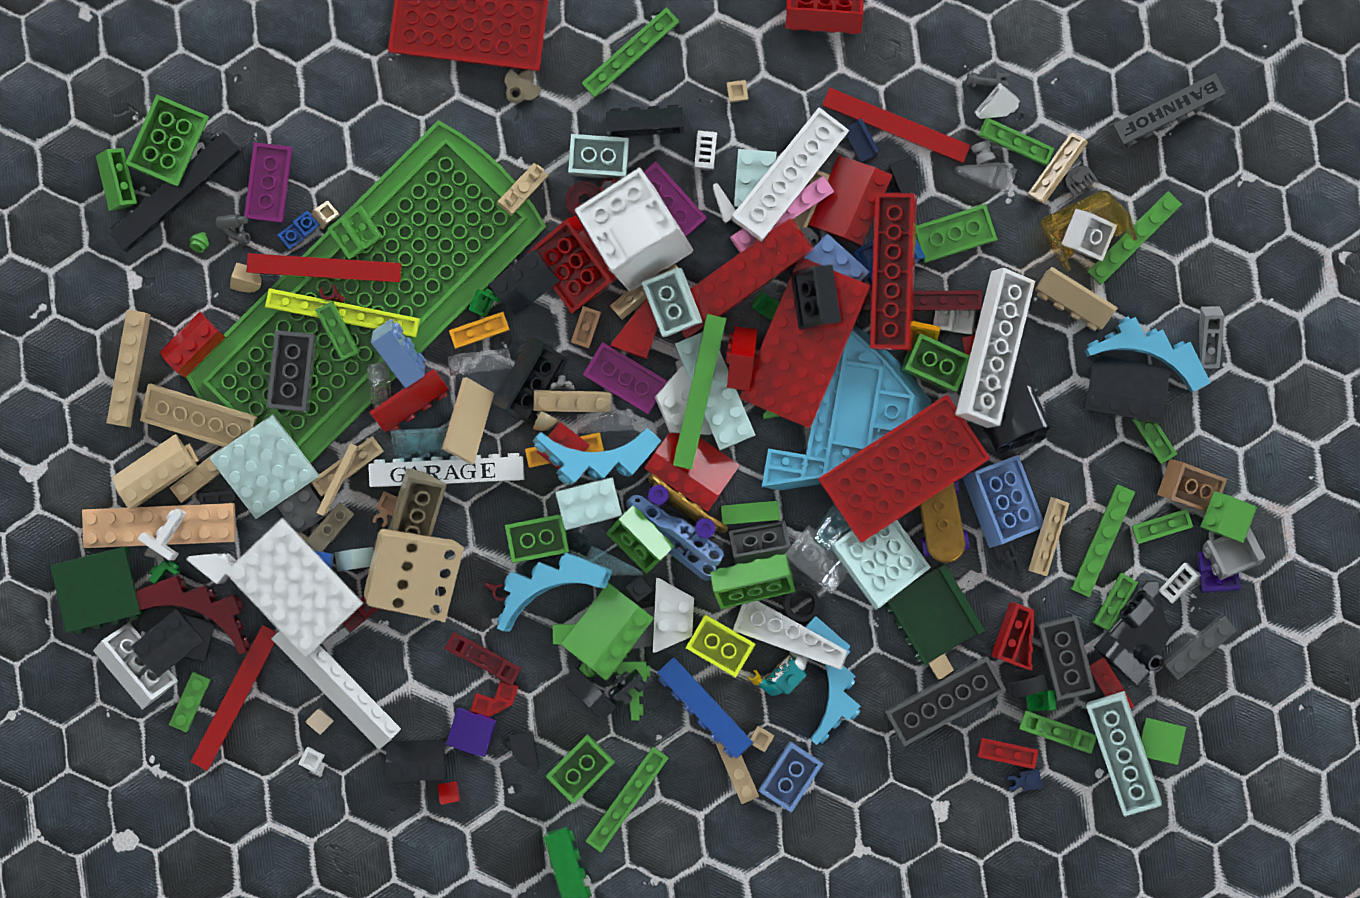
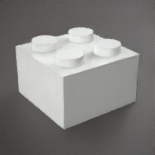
[1061,209,1117,261]

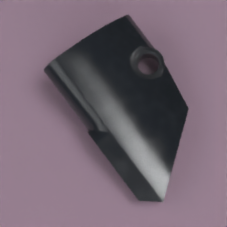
[983,350,1051,453]
[1094,581,1171,687]

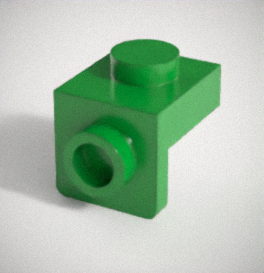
[468,289,501,318]
[752,291,780,321]
[148,560,181,584]
[1026,690,1056,712]

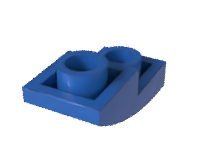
[277,211,320,251]

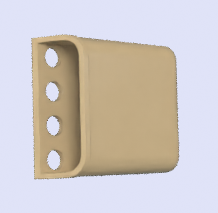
[364,529,464,622]

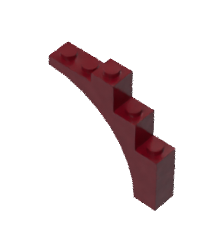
[136,576,250,655]

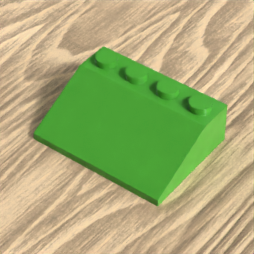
[125,95,209,187]
[561,583,654,680]

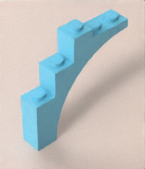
[1084,316,1211,393]
[532,428,661,485]
[497,553,612,632]
[805,616,860,745]

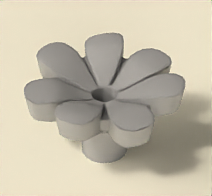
[550,375,575,391]

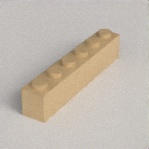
[107,310,151,428]

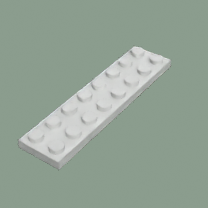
[730,108,849,242]

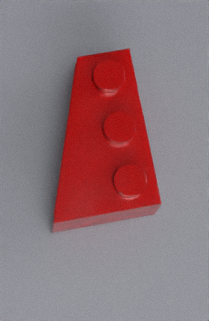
[610,298,659,360]
[726,326,757,391]
[991,602,1034,671]

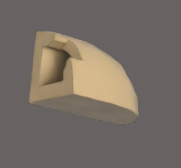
[230,263,262,293]
[533,411,560,432]

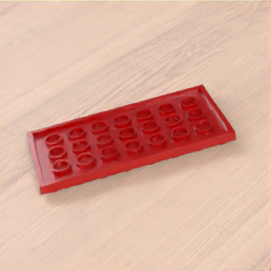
[388,0,549,72]
[740,258,871,429]
[818,394,990,543]

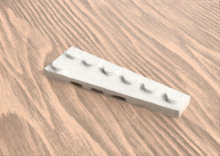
[733,601,848,670]

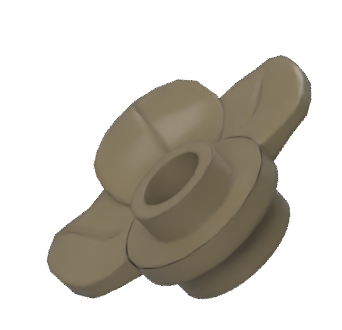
[505,70,541,104]

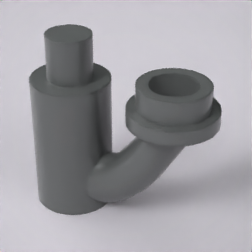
[216,214,250,246]

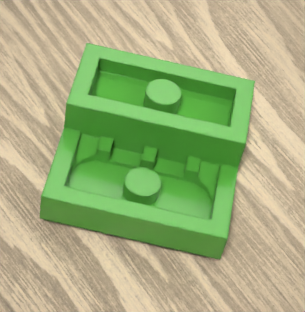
[327,206,383,260]
[1141,718,1187,765]

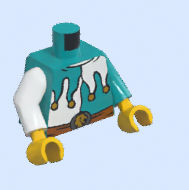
[748,651,807,696]

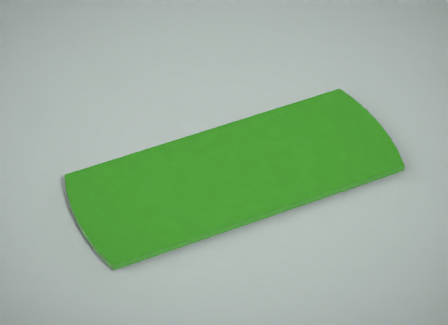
[186,120,547,464]

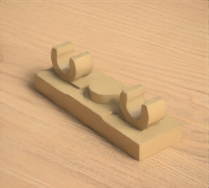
[497,163,548,216]

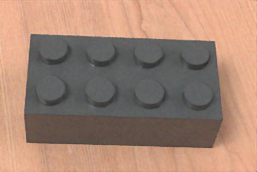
[267,330,317,413]
[1036,615,1096,700]

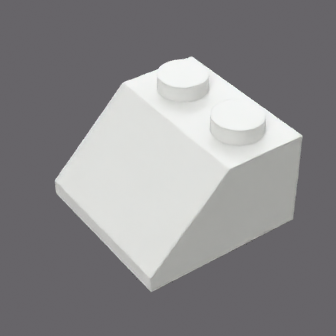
[187,553,236,584]

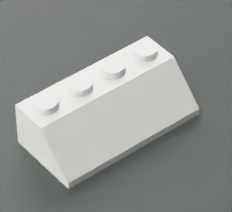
[93,623,178,710]

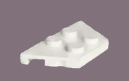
[655,366,712,435]
[653,578,694,653]

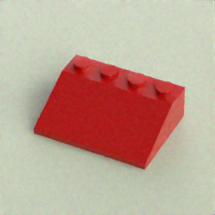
[808,155,893,248]
[527,216,618,314]
[644,432,740,512]

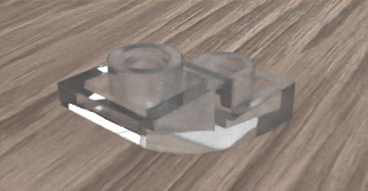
[368,362,391,405]

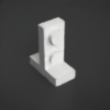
[138,509,187,560]

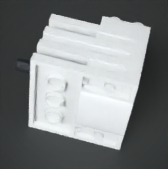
[575,168,693,291]

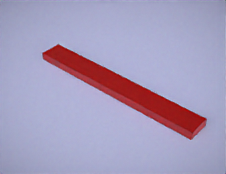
[822,88,971,164]
[246,253,402,283]
[190,625,278,771]

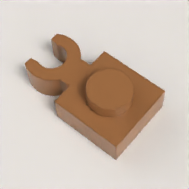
[373,491,398,527]

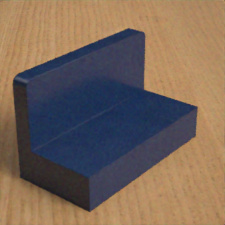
[846,118,879,163]

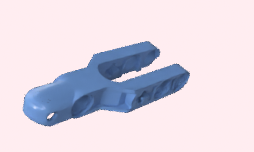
[626,495,723,581]

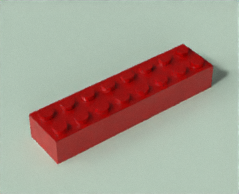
[870,193,917,350]
[681,218,815,339]

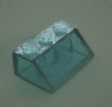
[391,428,449,459]

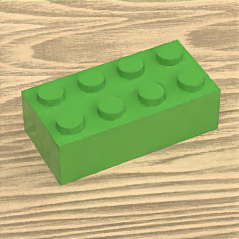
[710,554,796,609]

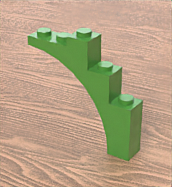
[553,624,650,720]

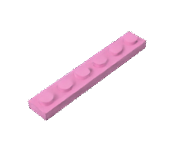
[730,176,834,253]

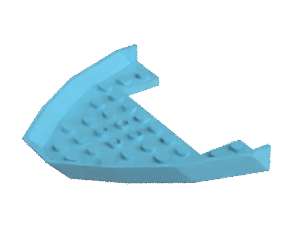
[761,325,931,490]

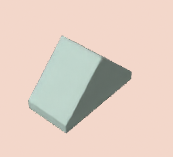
[335,547,374,572]

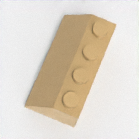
[1034,267,1117,331]
[112,434,197,509]

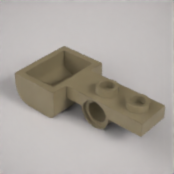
[299,502,355,553]

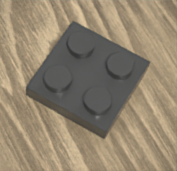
[277,484,329,535]

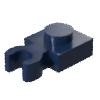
[1006,768,1042,791]

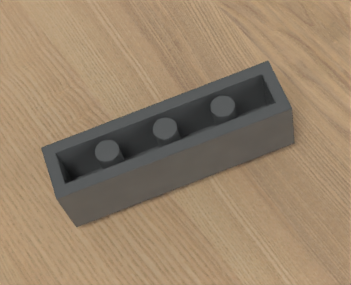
[1163,615,1237,680]

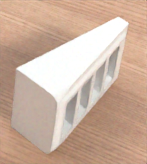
[694,131,717,171]
[713,183,736,225]
[1159,563,1201,604]

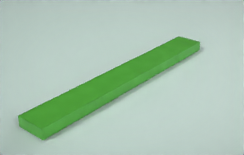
[673,314,726,469]

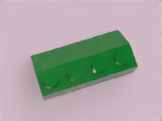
[543,826,592,898]

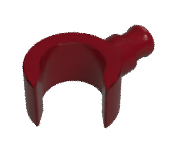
[319,284,346,303]
[484,582,507,601]

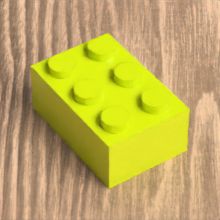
[686,614,755,677]

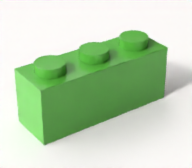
[96,148,137,211]

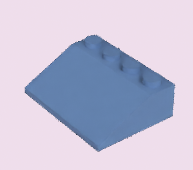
[962,455,1043,548]

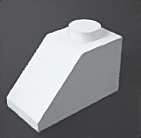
[975,83,1020,119]

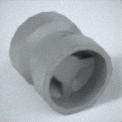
[971,140,995,165]

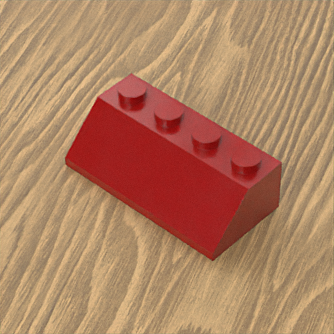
[785,0,863,34]
[370,369,450,434]

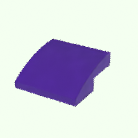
[1198,552,1241,593]
[446,707,496,757]

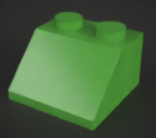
[1201,491,1257,543]

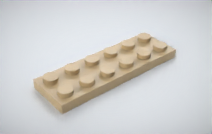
[140,384,257,447]

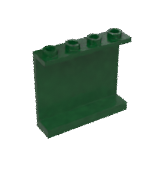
[50,546,145,635]
[884,564,985,666]

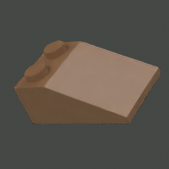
[1157,459,1227,512]

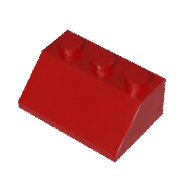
[160,311,225,378]

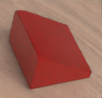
[438,781,460,805]

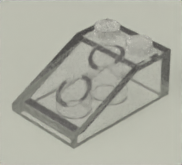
[786,526,849,594]

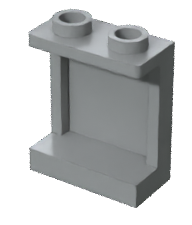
[1203,527,1265,580]

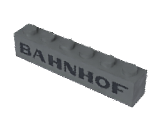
[1110,73,1226,148]

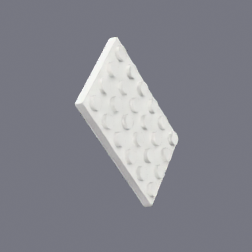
[225,518,363,657]

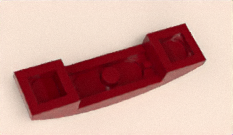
[444,632,521,685]

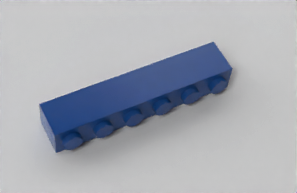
[657,657,754,759]

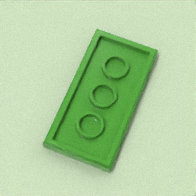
[916,204,997,264]

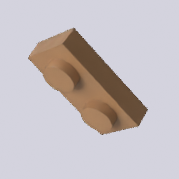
[571,306,601,349]

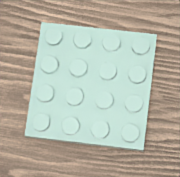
[210,414,319,519]
[830,520,931,610]

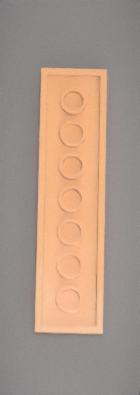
[82,503,236,548]

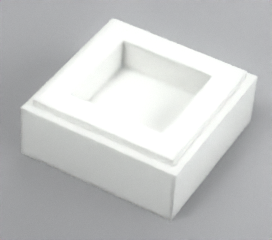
[298,747,325,773]

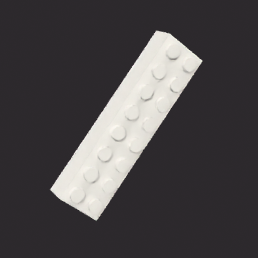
[955,268,1035,428]

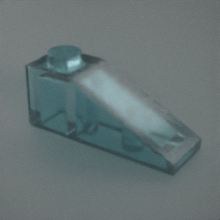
[813,504,847,552]
[585,546,644,575]

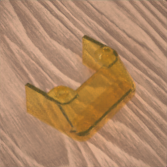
[1041,191,1137,272]

